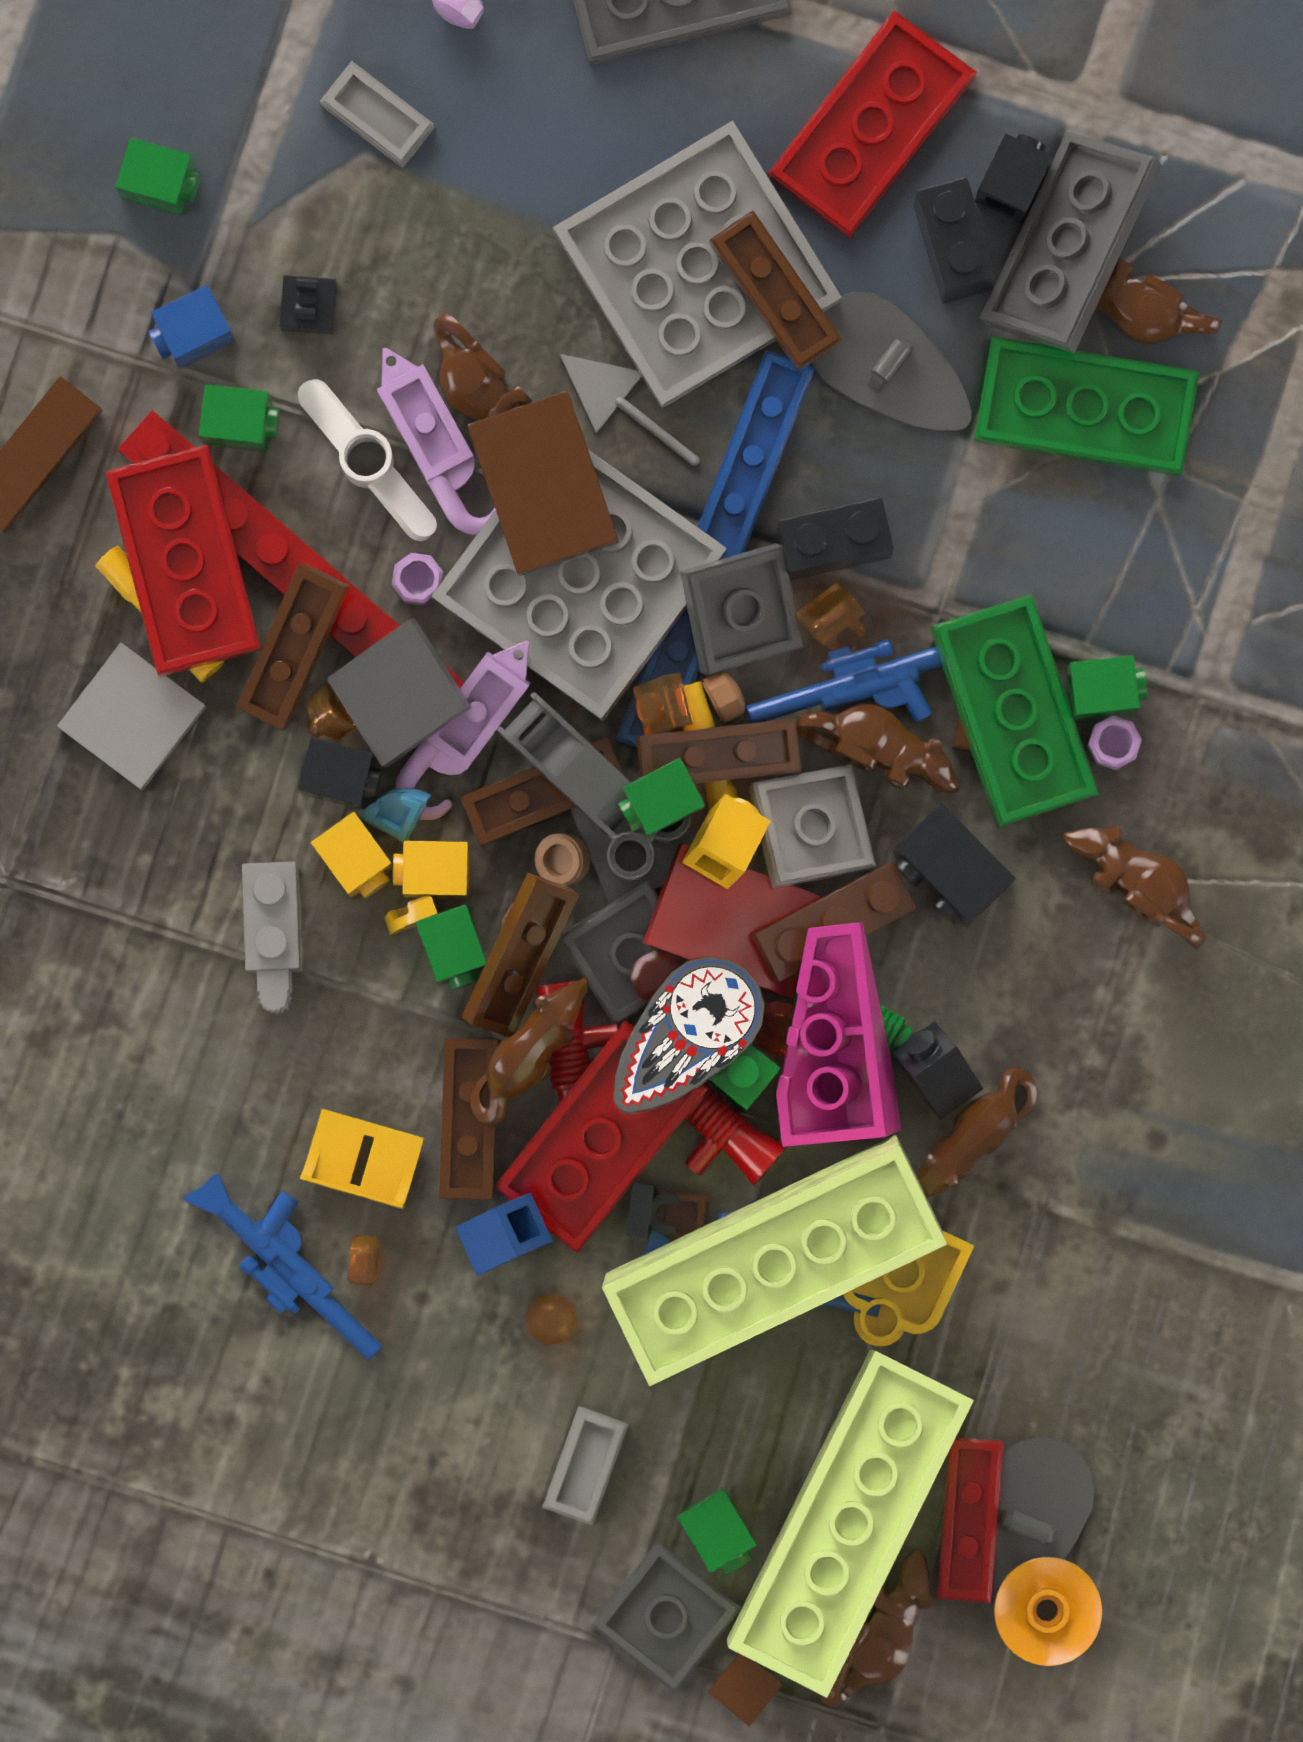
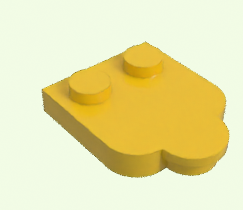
[843,1231,974,1347]

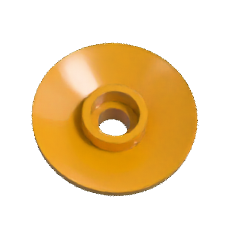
[994,1557,1102,1666]

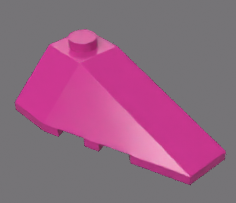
[776,922,901,1147]

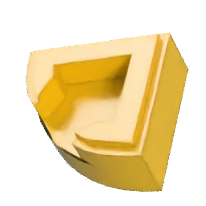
[384,895,438,935]

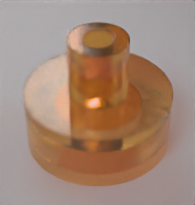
[306,684,357,740]

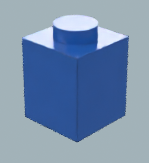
[148,284,235,369]
[455,1192,552,1276]

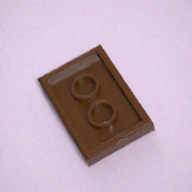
[467,390,619,576]

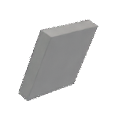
[57,642,206,791]
[748,764,876,889]

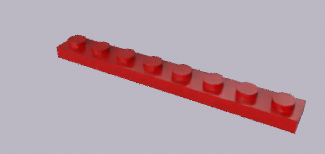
[118,410,465,688]

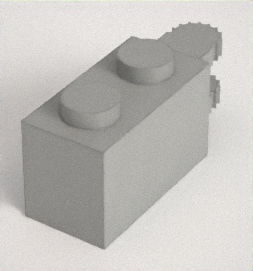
[242,861,304,1015]

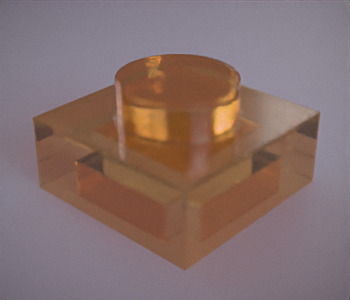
[633,673,693,735]

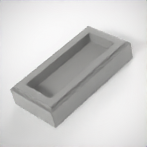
[319,61,435,168]
[542,1406,629,1526]

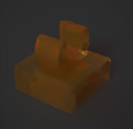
[796,583,865,651]

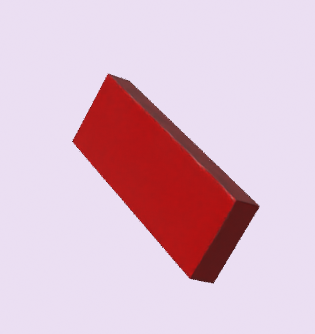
[937,1437,1005,1604]

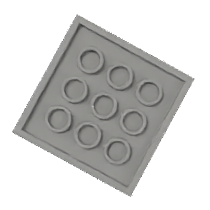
[553,120,842,409]
[431,450,728,722]

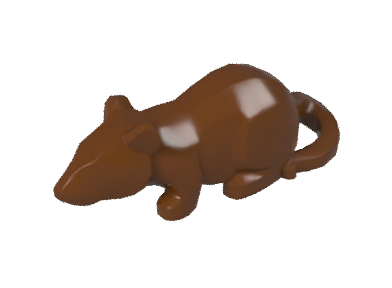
[1096,258,1223,345]
[433,312,532,421]
[796,704,960,793]
[1063,826,1206,950]
[470,978,588,1127]
[917,1067,1037,1198]
[820,1549,934,1707]

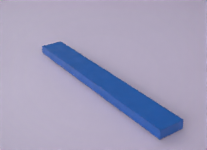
[616,349,815,750]

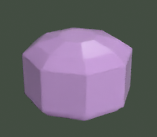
[432,0,484,29]
[392,553,444,606]
[1087,716,1142,770]

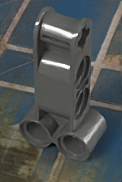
[497,692,691,882]

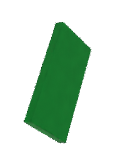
[974,336,1200,477]
[930,594,1099,828]

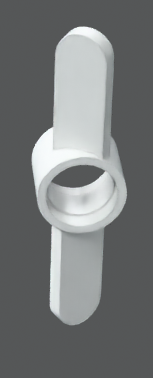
[298,379,437,541]

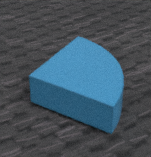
[360,788,431,843]

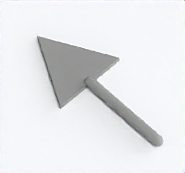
[559,354,700,466]

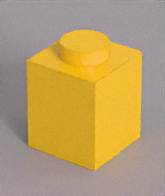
[682,794,771,889]
[311,812,393,899]
[393,841,470,899]

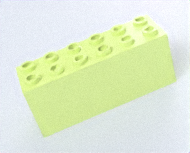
[602,1135,947,1386]
[727,1349,974,1698]

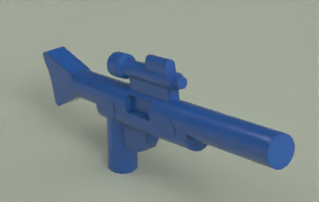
[745,639,943,723]
[184,1174,383,1361]

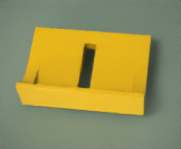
[300,1109,425,1210]

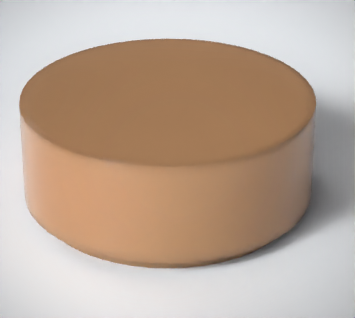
[535,832,590,886]

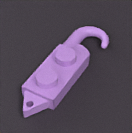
[377,348,496,535]
[395,640,530,820]

